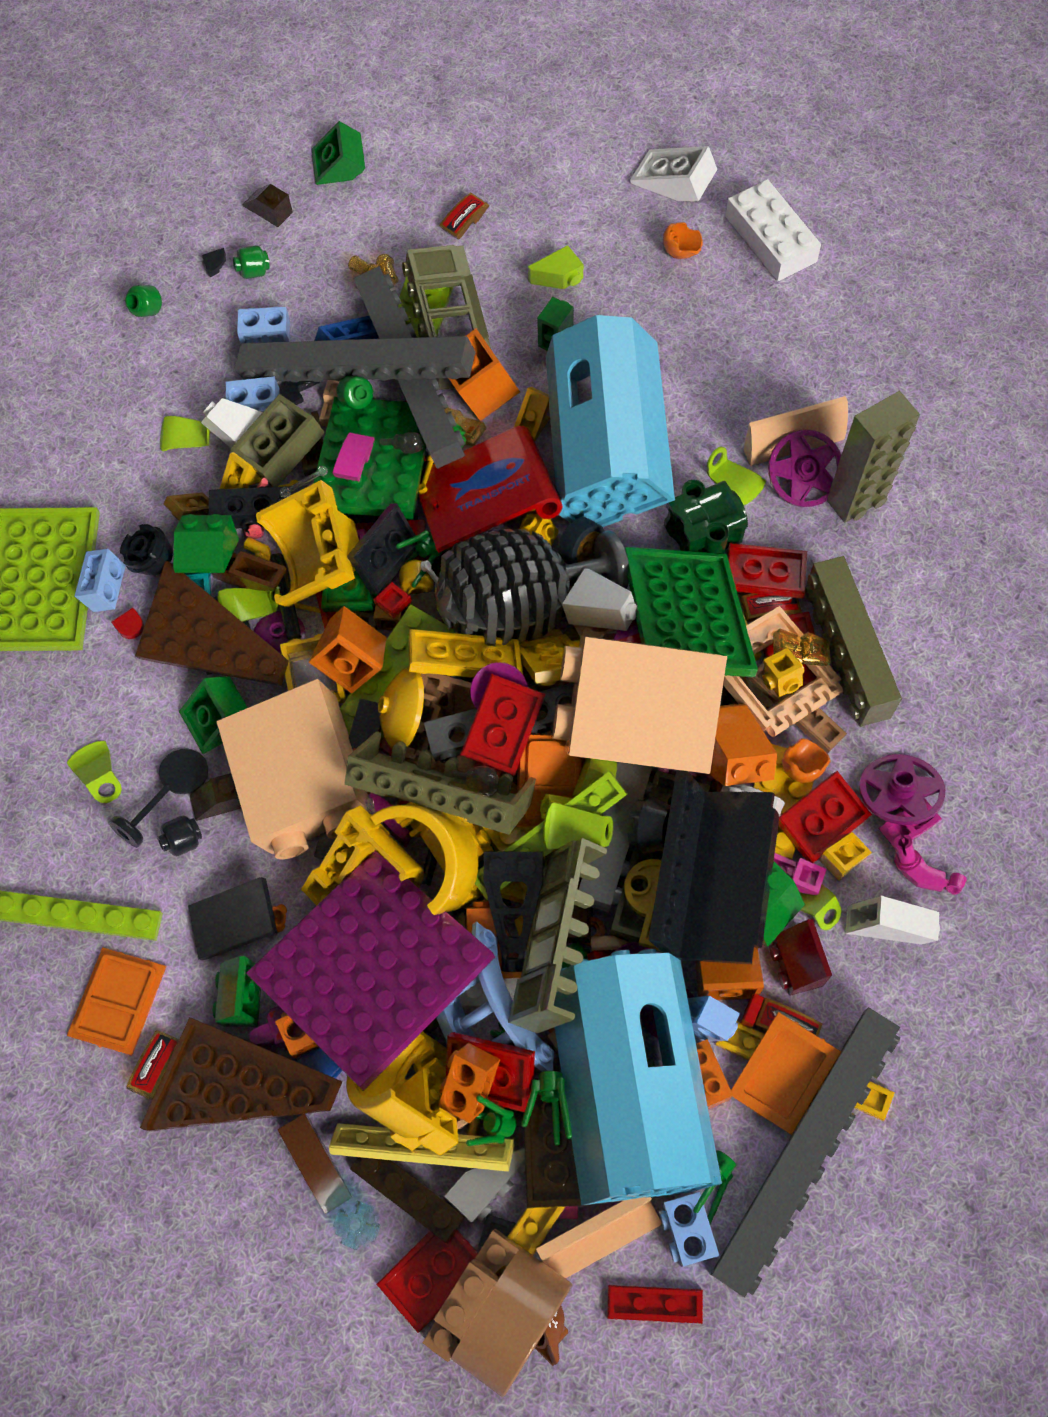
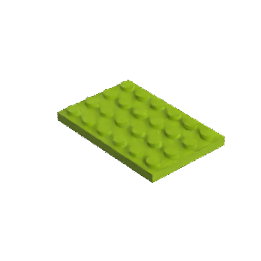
[0,507,100,651]

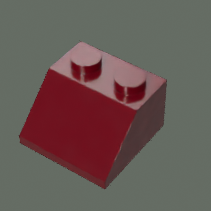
[769,918,832,996]

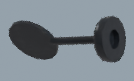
[108,749,209,848]

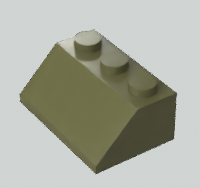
[230,394,325,487]

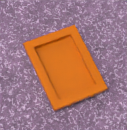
[516,733,582,827]
[67,947,167,1056]
[731,1012,841,1135]

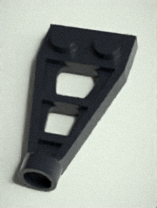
[484,851,544,972]

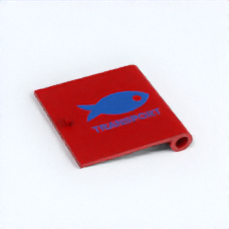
[418,426,563,553]

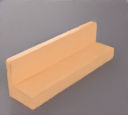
[536,1197,662,1278]

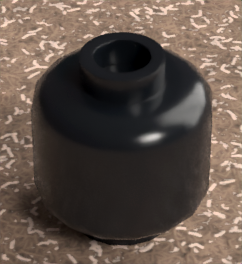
[157,815,202,856]

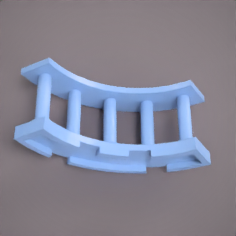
[436,921,554,1072]

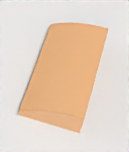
[743,396,848,466]

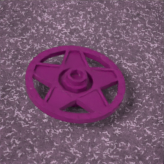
[768,430,841,507]
[859,754,945,825]

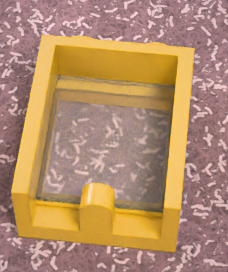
[280,633,346,704]

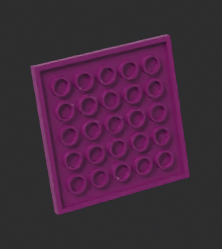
[246,851,495,1091]

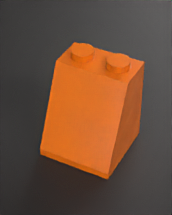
[449,328,520,421]
[308,606,387,693]
[709,703,777,786]
[695,947,764,1000]

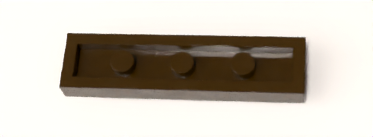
[350,1157,466,1244]

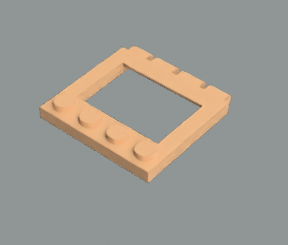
[723,606,843,737]

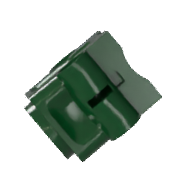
[664,479,748,554]

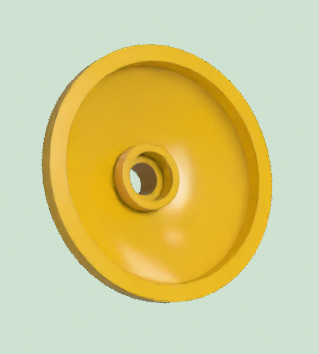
[378,667,424,749]

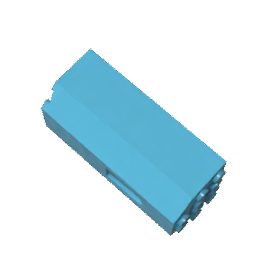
[546,315,675,527]
[554,949,722,1206]

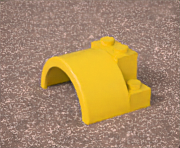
[256,480,359,606]
[370,802,494,915]
[301,805,424,906]
[346,1031,459,1156]

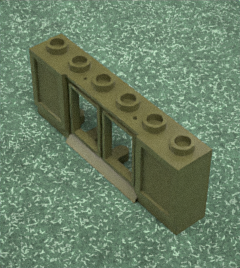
[402,245,492,390]
[344,732,536,835]
[508,838,607,1033]

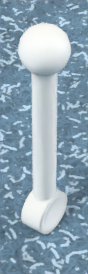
[420,560,439,583]

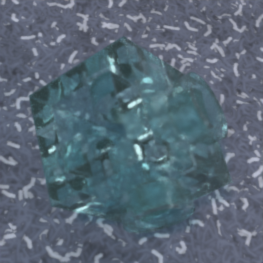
[333,1201,381,1250]

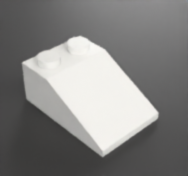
[630,146,717,202]

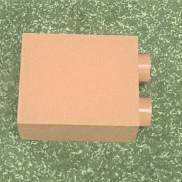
[552,636,727,774]
[217,679,374,859]

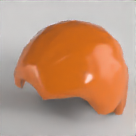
[663,222,703,259]
[782,738,831,783]

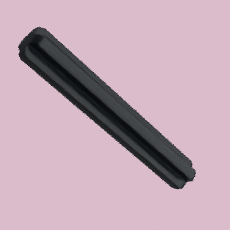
[270,553,302,640]

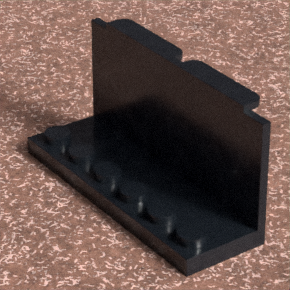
[649,770,779,964]

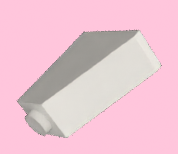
[201,398,263,448]
[562,569,637,631]
[845,896,940,945]

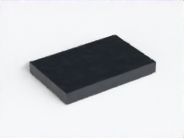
[347,503,417,596]
[188,877,278,960]

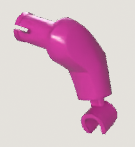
[893,835,967,895]

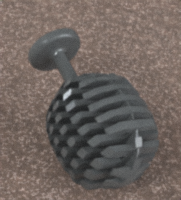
[434,529,629,646]

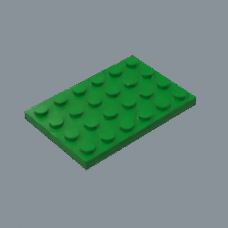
[313,396,427,519]
[625,547,758,677]

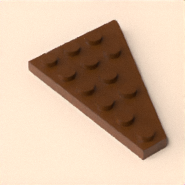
[135,561,289,686]
[140,1017,343,1131]

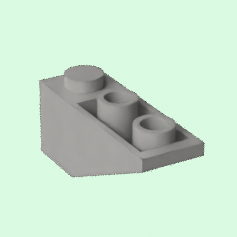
[444,1148,525,1223]

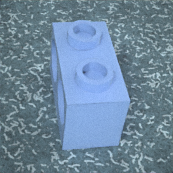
[237,306,290,343]
[226,376,280,412]
[75,549,126,612]
[687,996,740,1041]
[659,1192,719,1267]

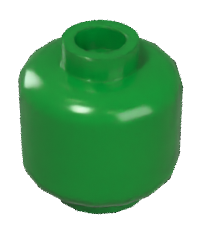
[233,245,270,279]
[125,285,162,317]
[336,375,374,410]

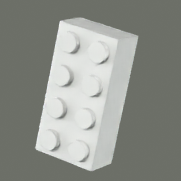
[725,179,821,282]

